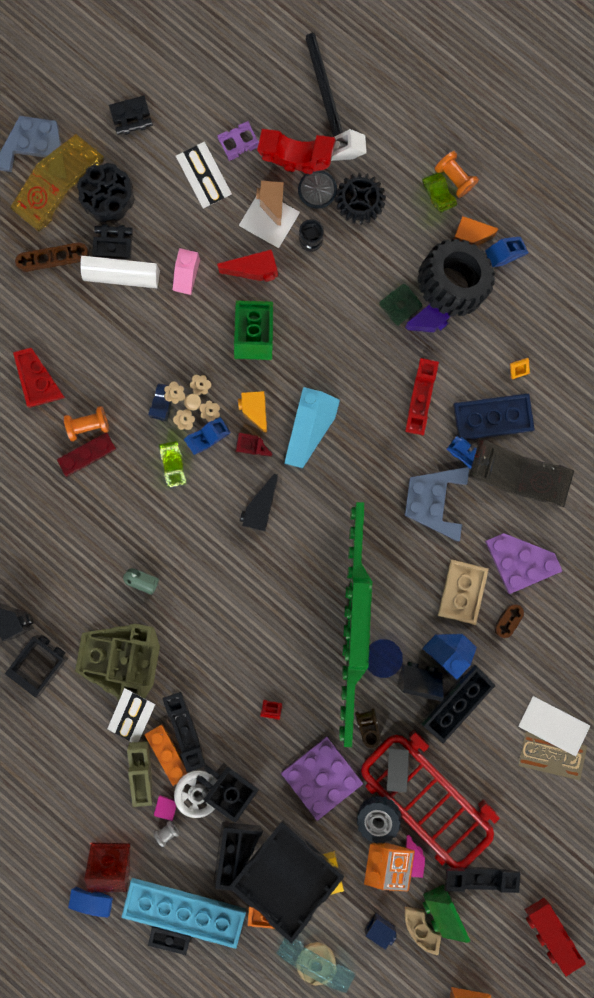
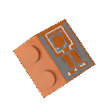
[364,842,415,891]

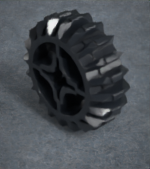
[335,173,386,225]

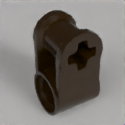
[355,708,380,748]

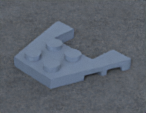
[0,116,67,180]
[404,467,469,542]

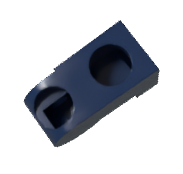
[148,383,172,422]

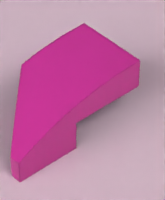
[405,835,425,878]

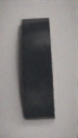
[162,692,206,772]
[445,867,521,893]

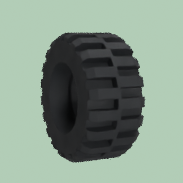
[417,239,495,316]

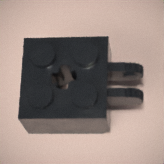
[196,762,259,823]

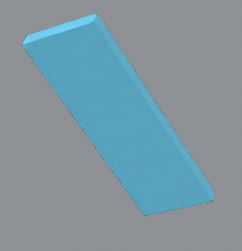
[121,878,247,949]

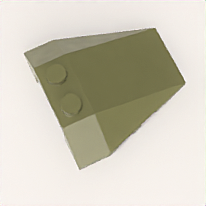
[75,624,160,700]

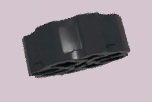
[77,163,135,223]

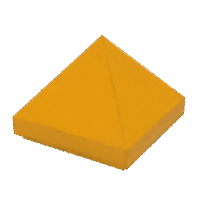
[510,358,530,379]

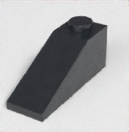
[240,474,278,532]

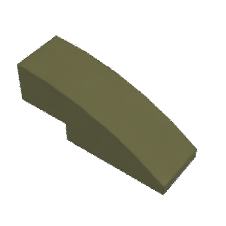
[127,741,153,807]

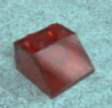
[84,843,131,892]

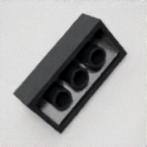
[420,664,496,744]

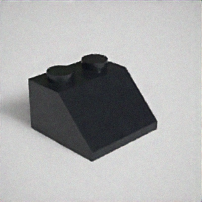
[0,603,34,641]

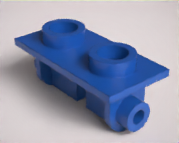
[447,436,487,472]

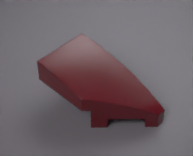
[235,433,272,457]

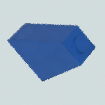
[422,634,477,679]

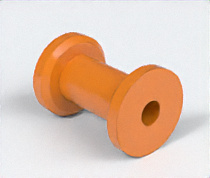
[434,151,479,198]
[64,406,109,441]

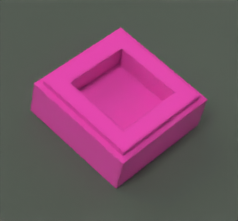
[154,795,177,821]

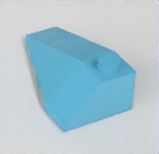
[284,387,340,468]

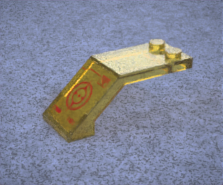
[11,134,104,232]

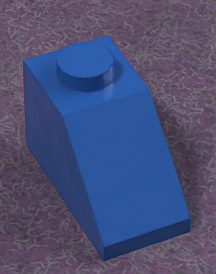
[485,237,529,267]

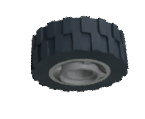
[357,796,401,844]

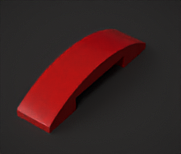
[405,358,439,436]

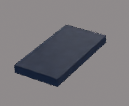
[453,393,535,440]

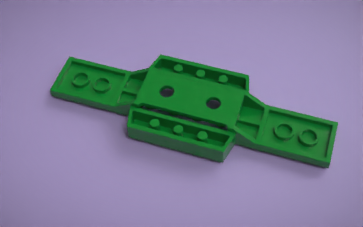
[339,502,373,747]

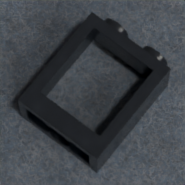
[5,635,68,698]

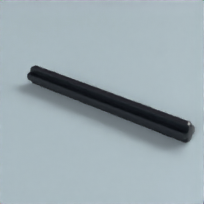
[306,33,343,137]

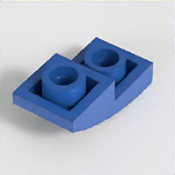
[68,887,113,918]

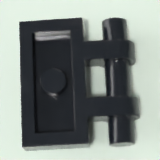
[109,95,153,135]
[92,224,133,259]

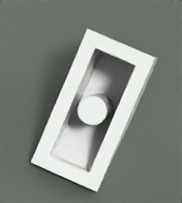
[331,129,366,161]

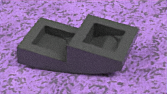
[387,749,409,793]

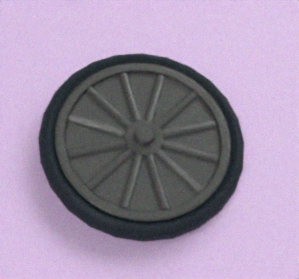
[298,171,337,209]

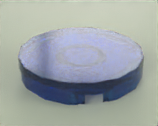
[368,639,403,678]

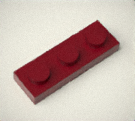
[57,432,117,477]

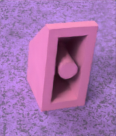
[173,248,200,295]

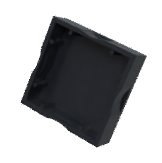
[229,820,345,944]

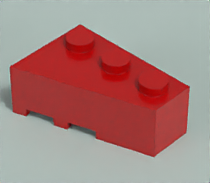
[524,897,586,977]

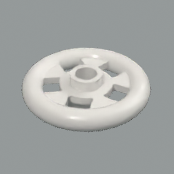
[174,770,215,818]

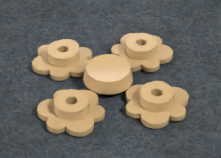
[164,375,220,430]

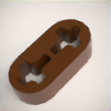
[495,604,524,638]

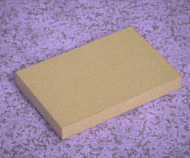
[437,560,489,625]

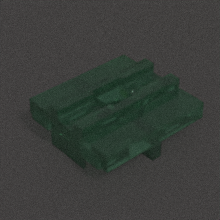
[379,283,423,327]

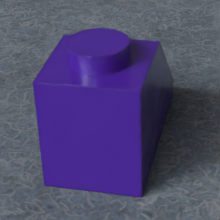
[405,303,451,333]

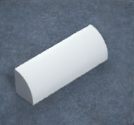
[81,256,160,289]

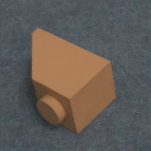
[256,181,284,226]

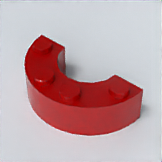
[257,129,336,174]

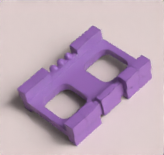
[217,121,259,161]

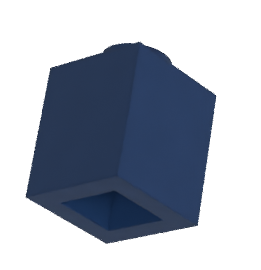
[364,913,397,950]

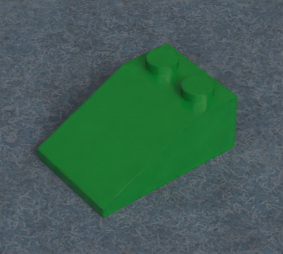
[234,300,273,360]
[422,884,470,943]

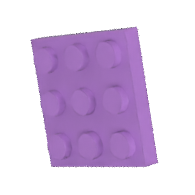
[281,736,363,821]

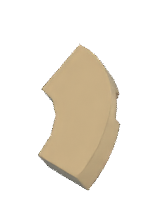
[404,906,441,955]

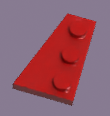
[13,348,65,408]

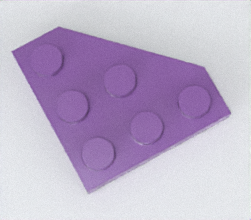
[485,533,562,594]

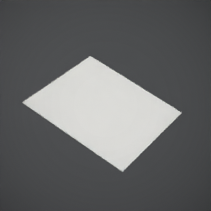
[239,197,300,248]

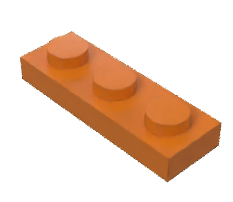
[144,724,189,786]

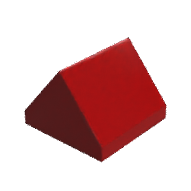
[260,700,282,720]

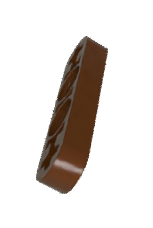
[15,242,89,272]

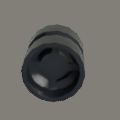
[299,219,324,252]

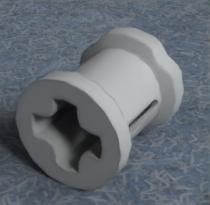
[153,820,180,847]

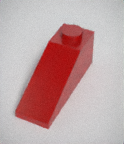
[217,249,278,282]

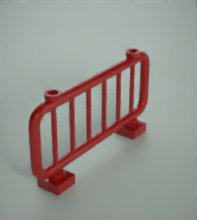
[361,729,500,868]

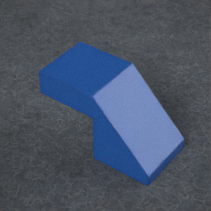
[184,417,231,455]

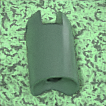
[123,568,159,595]

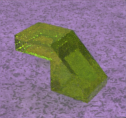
[422,173,457,213]
[159,441,187,488]

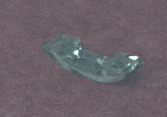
[277,938,356,993]

